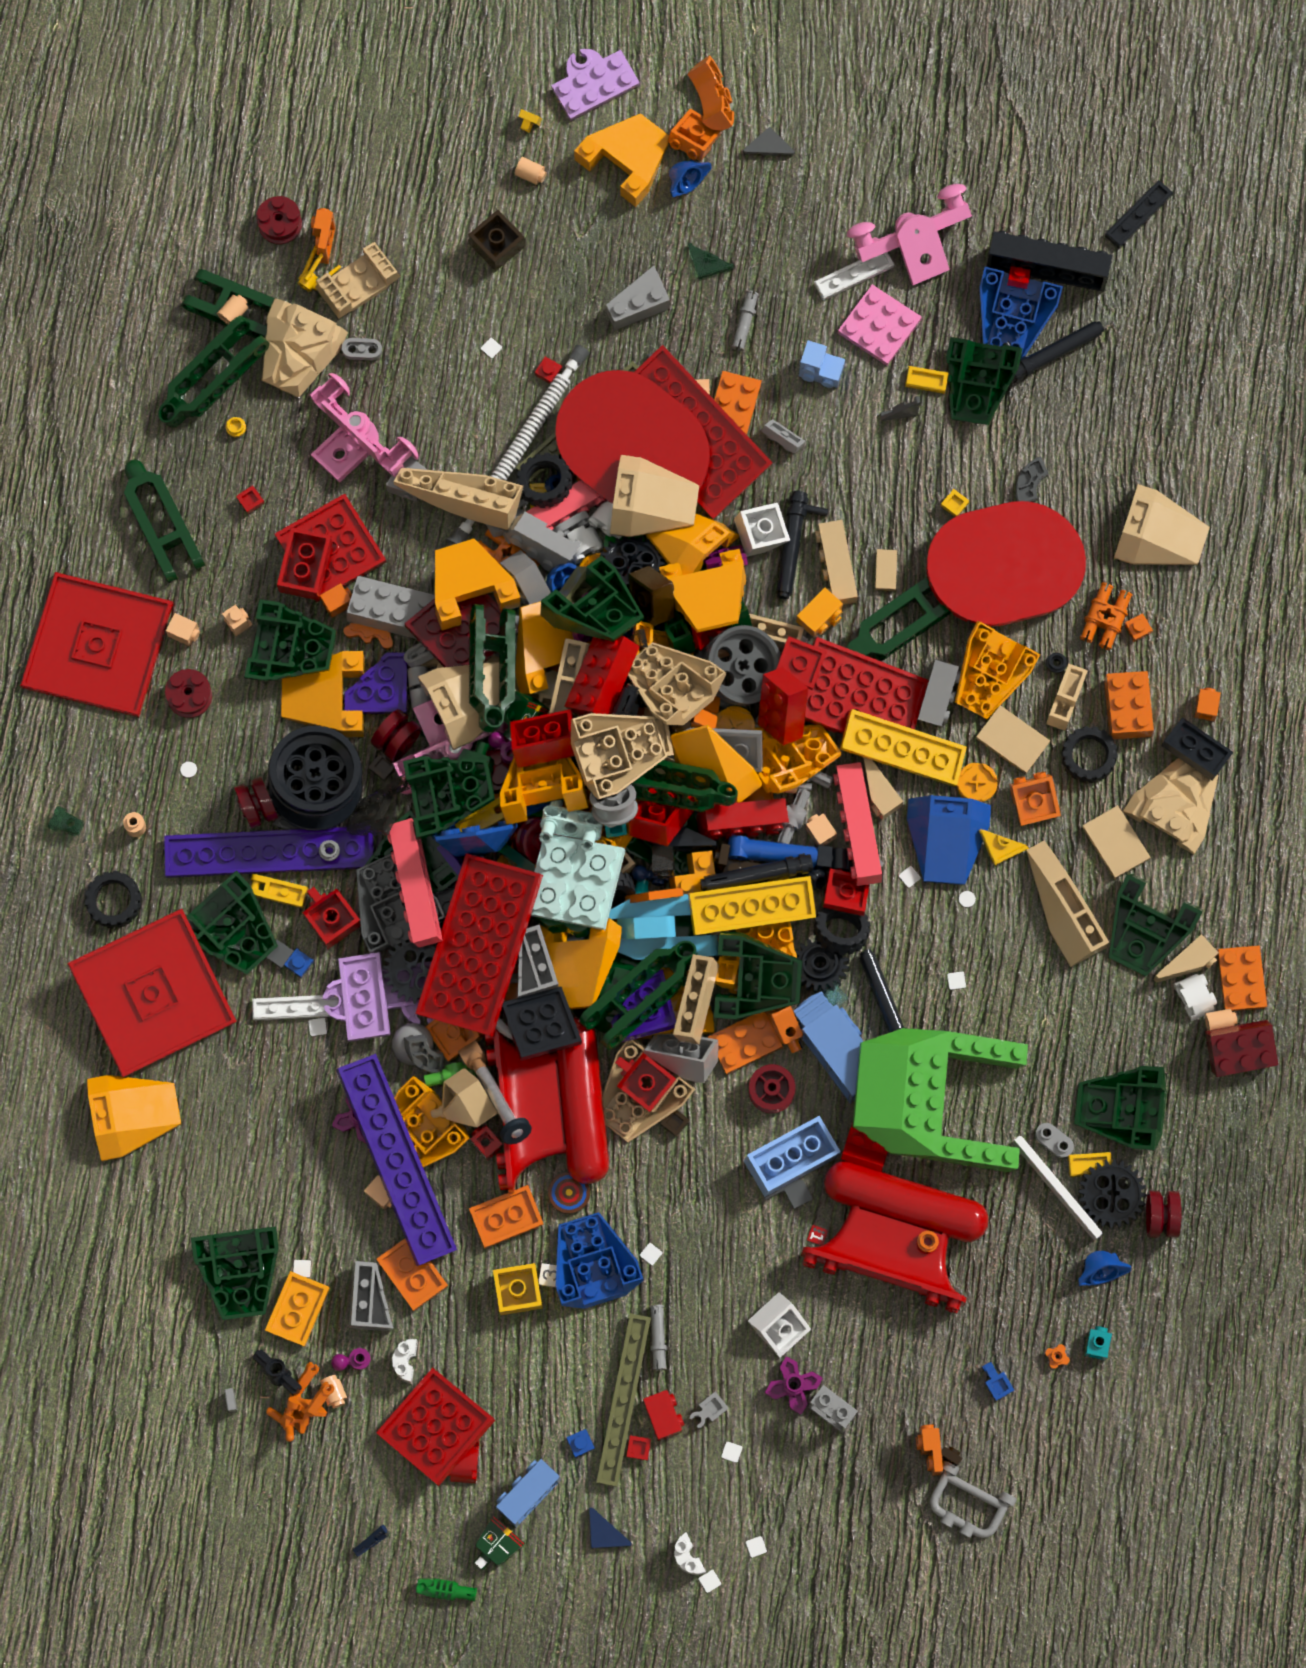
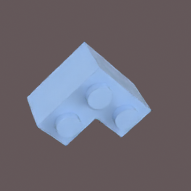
[799,340,845,388]

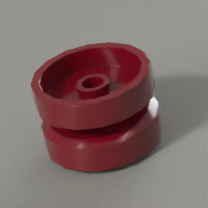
[371,709,422,762]
[234,776,278,829]
[512,815,555,864]
[1146,1190,1182,1238]

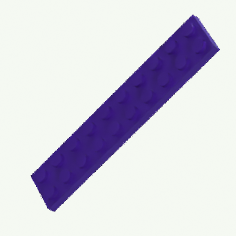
[164,826,374,878]
[336,1054,457,1266]

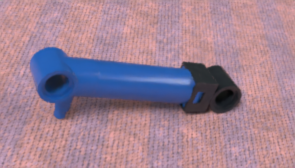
[728,835,850,872]

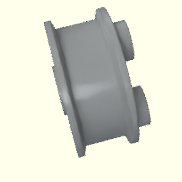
[590,784,638,828]

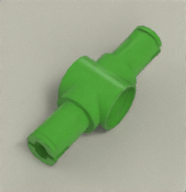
[424,1062,486,1087]

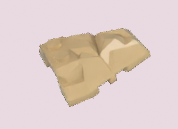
[262,298,348,398]
[1123,758,1218,855]

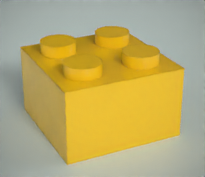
[493,1263,543,1316]

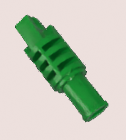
[416,1578,477,1602]

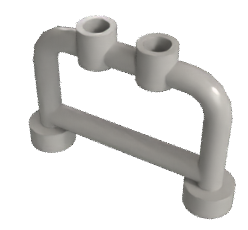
[930,1460,1017,1538]

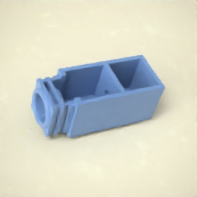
[793,991,864,1104]

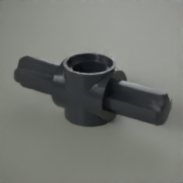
[253,1349,302,1395]

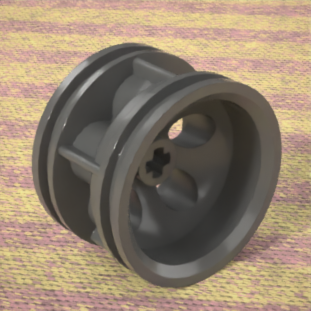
[693,625,781,710]

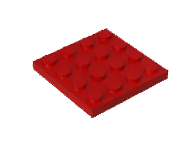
[275,494,387,603]
[376,1367,495,1486]

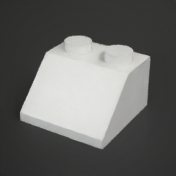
[734,503,790,557]
[748,1292,811,1358]

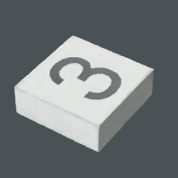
[539,1263,557,1288]

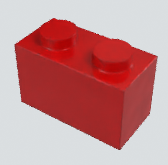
[643,1390,685,1441]

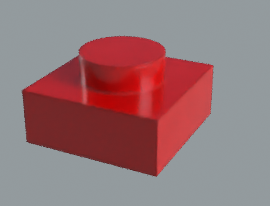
[1007,266,1031,289]
[535,356,562,384]
[236,485,265,514]
[626,1435,651,1461]

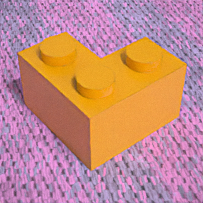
[796,588,843,638]
[669,850,715,894]

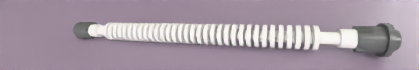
[446,344,590,547]

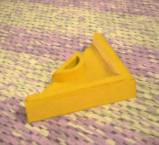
[978,829,1029,865]

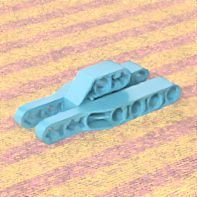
[609,894,719,960]

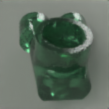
[48,806,85,836]

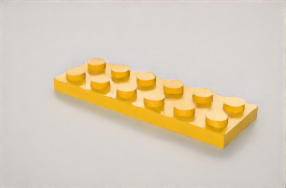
[840,709,967,787]
[688,876,816,935]

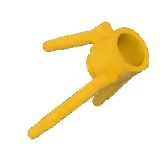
[297,246,341,292]

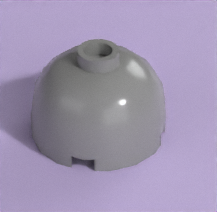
[392,1023,434,1066]

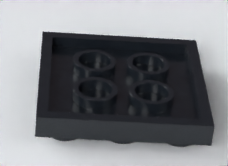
[502,986,582,1061]

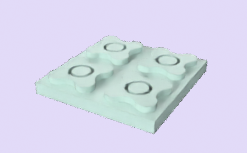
[531,834,626,930]

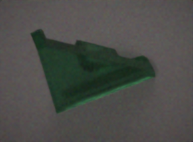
[688,243,734,279]

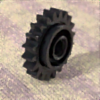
[795,936,849,993]

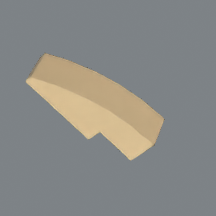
[1046,663,1088,731]

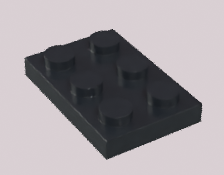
[1161,717,1233,781]

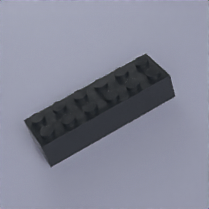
[986,231,1113,292]

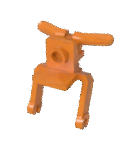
[266,1362,335,1442]

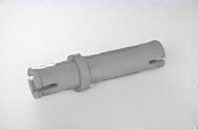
[731,290,759,351]
[650,1305,667,1371]

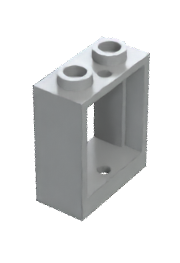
[808,1385,858,1434]

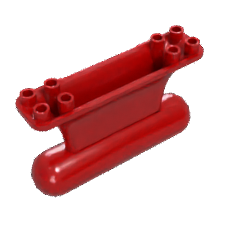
[485,1018,609,1194]
[801,1161,989,1314]

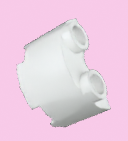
[587,501,622,539]
[566,525,604,564]
[1173,974,1217,1021]
[392,1339,418,1384]
[674,1533,706,1575]

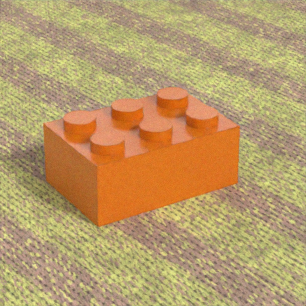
[1104,671,1154,739]

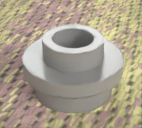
[319,840,340,861]

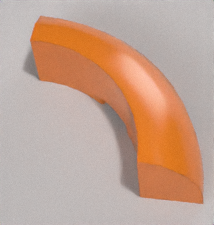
[687,55,734,131]

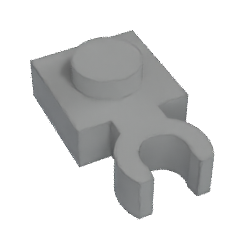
[689,1391,729,1429]

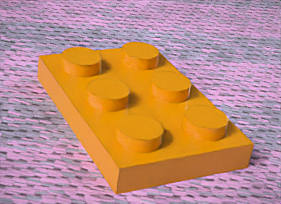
[265,1271,330,1347]

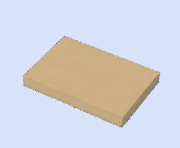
[976,705,1050,774]
[1082,805,1151,879]

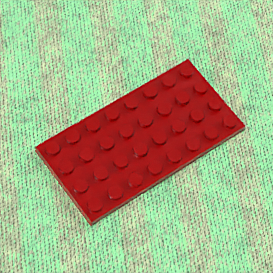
[634,345,773,519]
[415,853,543,1037]

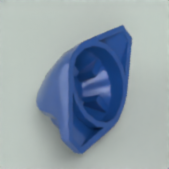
[669,160,712,197]
[1078,1251,1132,1286]

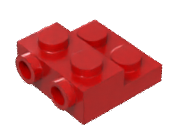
[823,868,870,916]

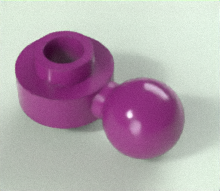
[488,732,514,764]
[331,1348,371,1371]

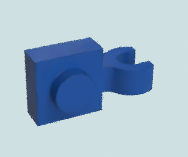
[982,1362,1014,1401]

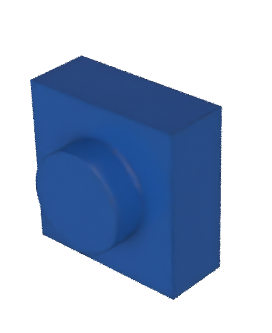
[284,948,314,978]
[566,1429,595,1458]

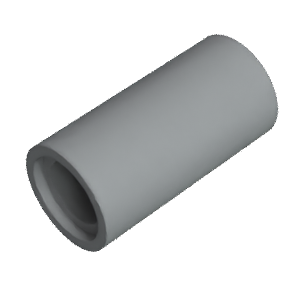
[407,666,431,711]

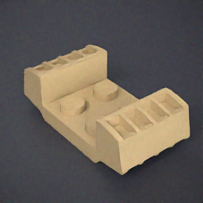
[315,242,401,319]

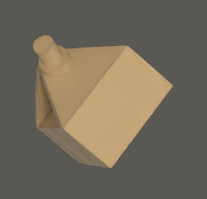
[431,1068,498,1127]

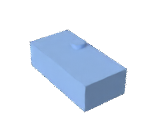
[744,1116,841,1197]

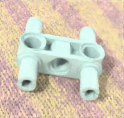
[539,799,603,851]

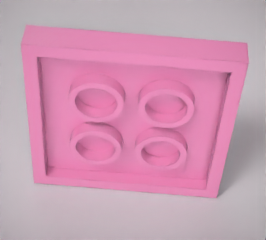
[838,285,922,366]

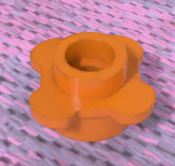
[1045,1344,1070,1369]

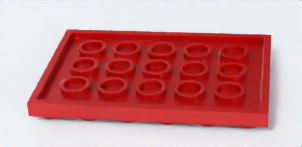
[805,637,929,734]

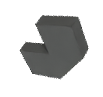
[756,1179,813,1210]

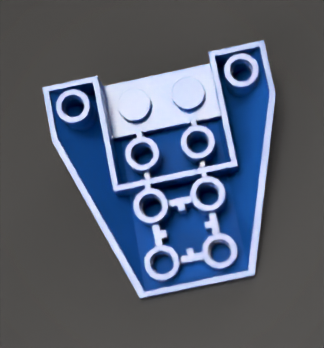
[980,267,1063,357]
[907,795,991,885]
[432,820,518,857]
[556,1212,644,1309]

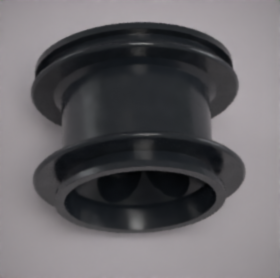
[268,726,362,831]

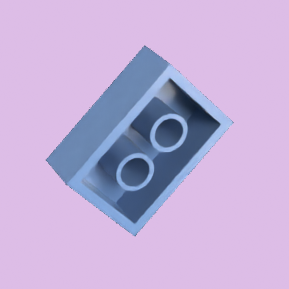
[496,1459,561,1528]

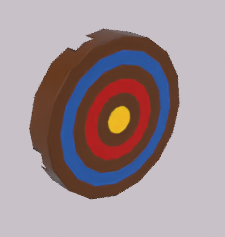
[548,1172,590,1214]

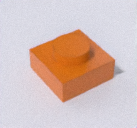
[1124,613,1153,642]

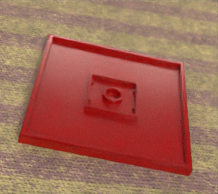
[20,572,174,718]
[67,908,237,1077]

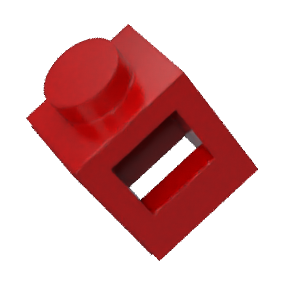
[470,1126,503,1161]

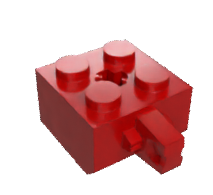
[302,887,361,949]
[615,1053,676,1113]

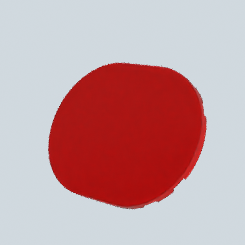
[556,370,710,503]
[926,501,1086,627]

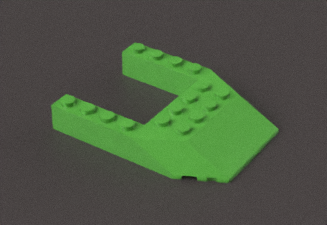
[853,1028,1028,1172]

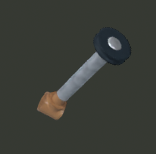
[458,1040,532,1145]

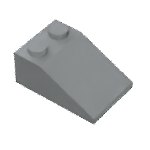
[644,1034,718,1083]

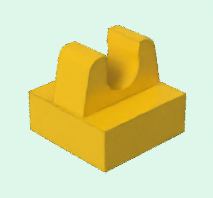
[518,109,542,133]

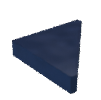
[589,1508,631,1549]
[353,1524,390,1557]

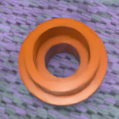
[917,1231,939,1252]

